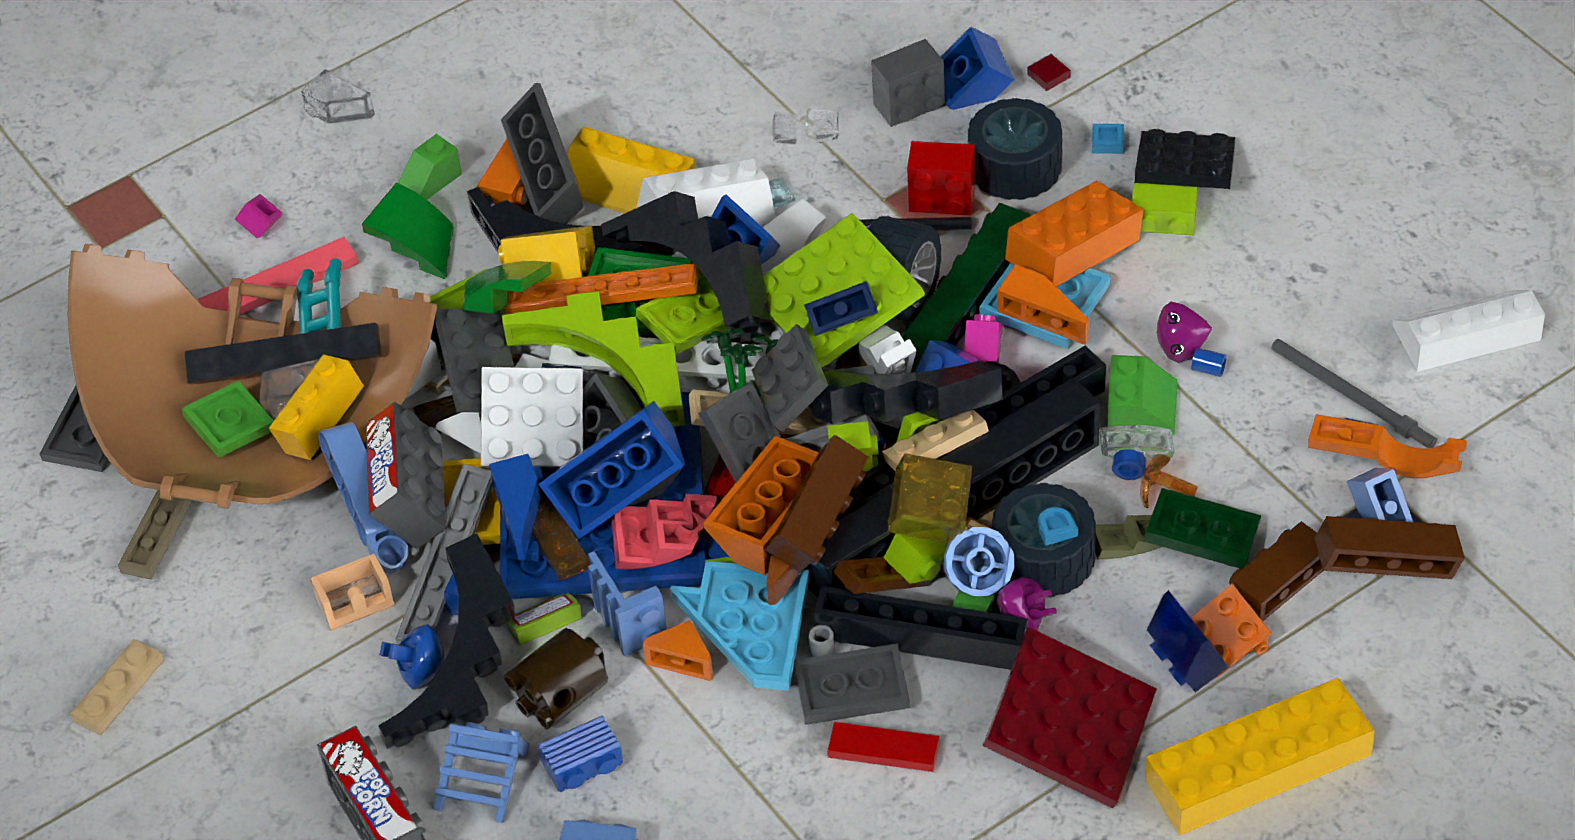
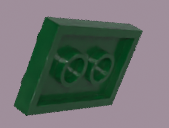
[1144,488,1261,568]

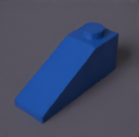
[489,453,543,561]

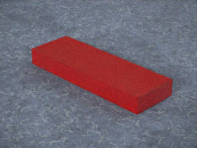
[827,721,940,772]

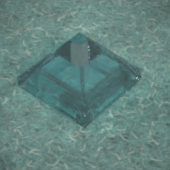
[769,177,795,208]

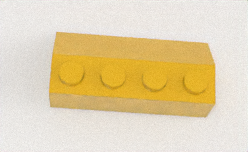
[567,126,696,213]

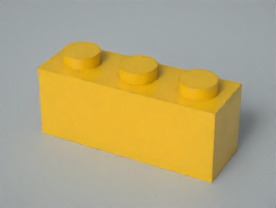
[269,355,364,460]

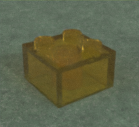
[888,453,972,543]

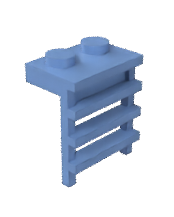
[588,551,667,656]
[434,722,530,823]

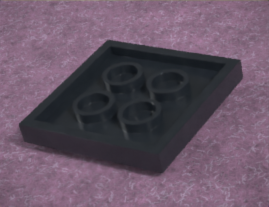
[1134,129,1236,189]

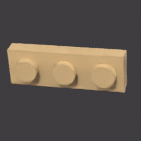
[882,410,989,476]
[70,639,164,735]

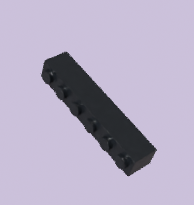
[813,586,1028,670]

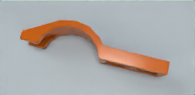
[1308,414,1467,478]

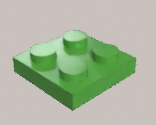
[182,380,274,458]

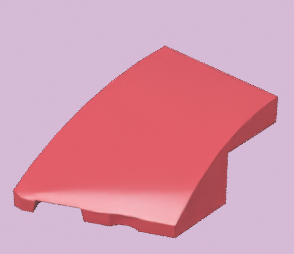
[611,494,717,569]

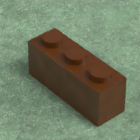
[1229,521,1323,621]

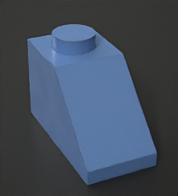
[1347,468,1413,522]

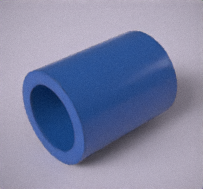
[1191,348,1227,377]

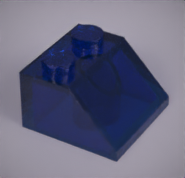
[1147,590,1229,693]

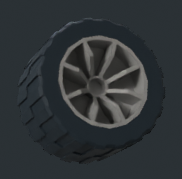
[867,216,942,321]

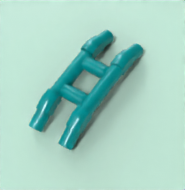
[296,258,343,369]

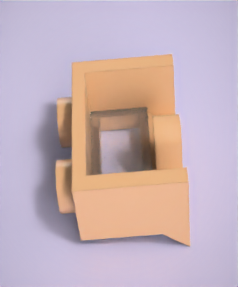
[310,553,395,630]

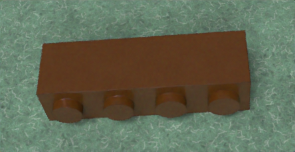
[766,434,868,573]
[1315,516,1465,579]

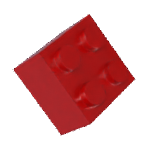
[907,141,975,216]

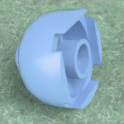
[943,527,1014,596]

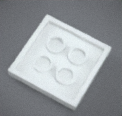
[481,367,583,469]

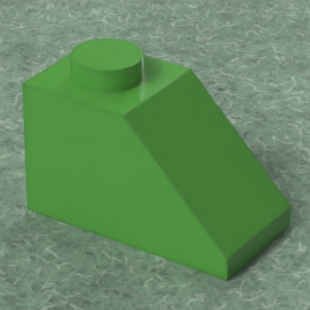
[398,133,462,200]

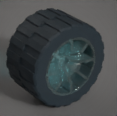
[968,98,1062,200]
[992,483,1096,598]

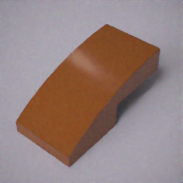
[766,556,798,605]

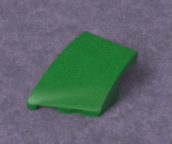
[362,183,454,279]
[463,261,551,314]

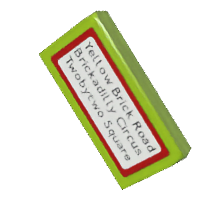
[507,593,582,646]

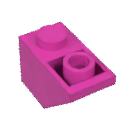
[964,314,1003,363]

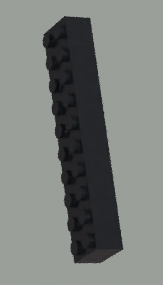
[804,378,1100,598]

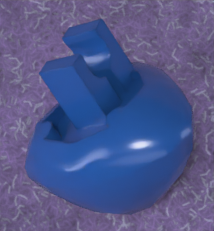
[379,624,444,690]

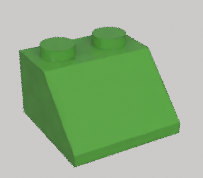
[1107,355,1177,435]

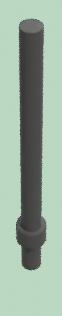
[1271,338,1438,448]

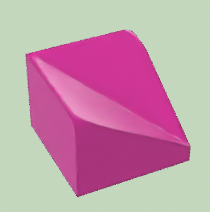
[235,194,283,238]

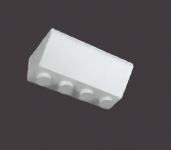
[636,159,776,227]
[1392,290,1545,372]

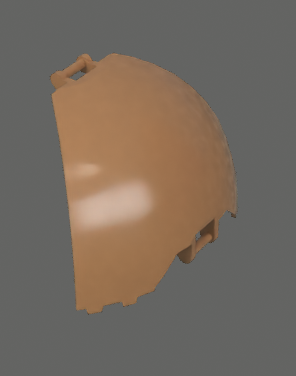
[67,244,438,509]

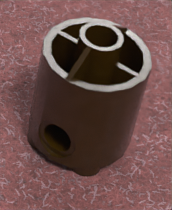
[503,628,608,730]

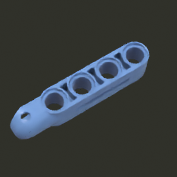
[318,422,408,573]

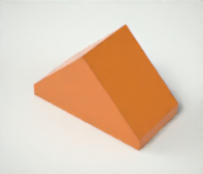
[643,620,713,681]

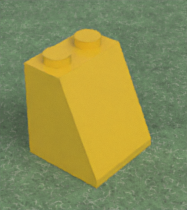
[498,225,596,283]

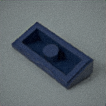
[804,281,878,336]

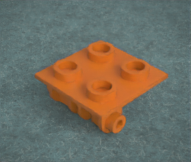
[1178,584,1272,678]

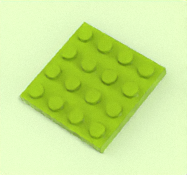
[763,213,925,368]

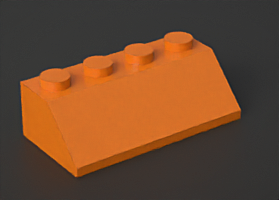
[703,436,819,575]

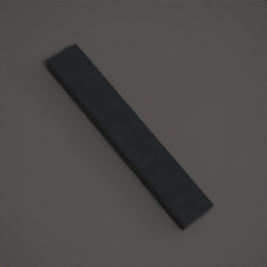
[184,323,382,385]

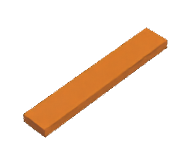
[505,263,700,314]

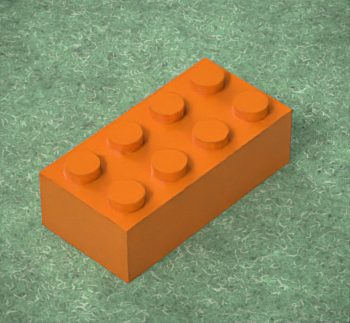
[1005,180,1144,287]

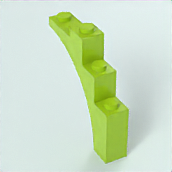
[502,291,685,427]

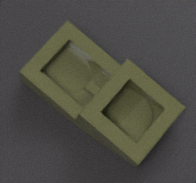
[1095,515,1161,559]

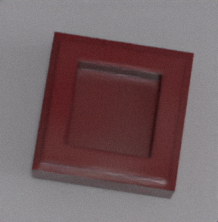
[1027,54,1070,91]

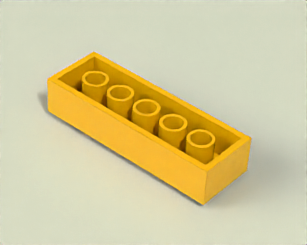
[1145,677,1375,835]

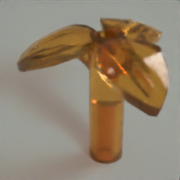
[1140,453,1198,508]

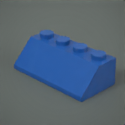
[539,401,685,539]

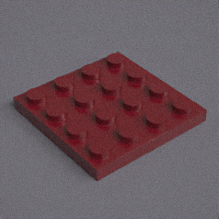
[982,627,1157,808]

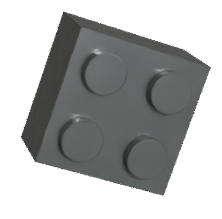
[871,39,945,127]

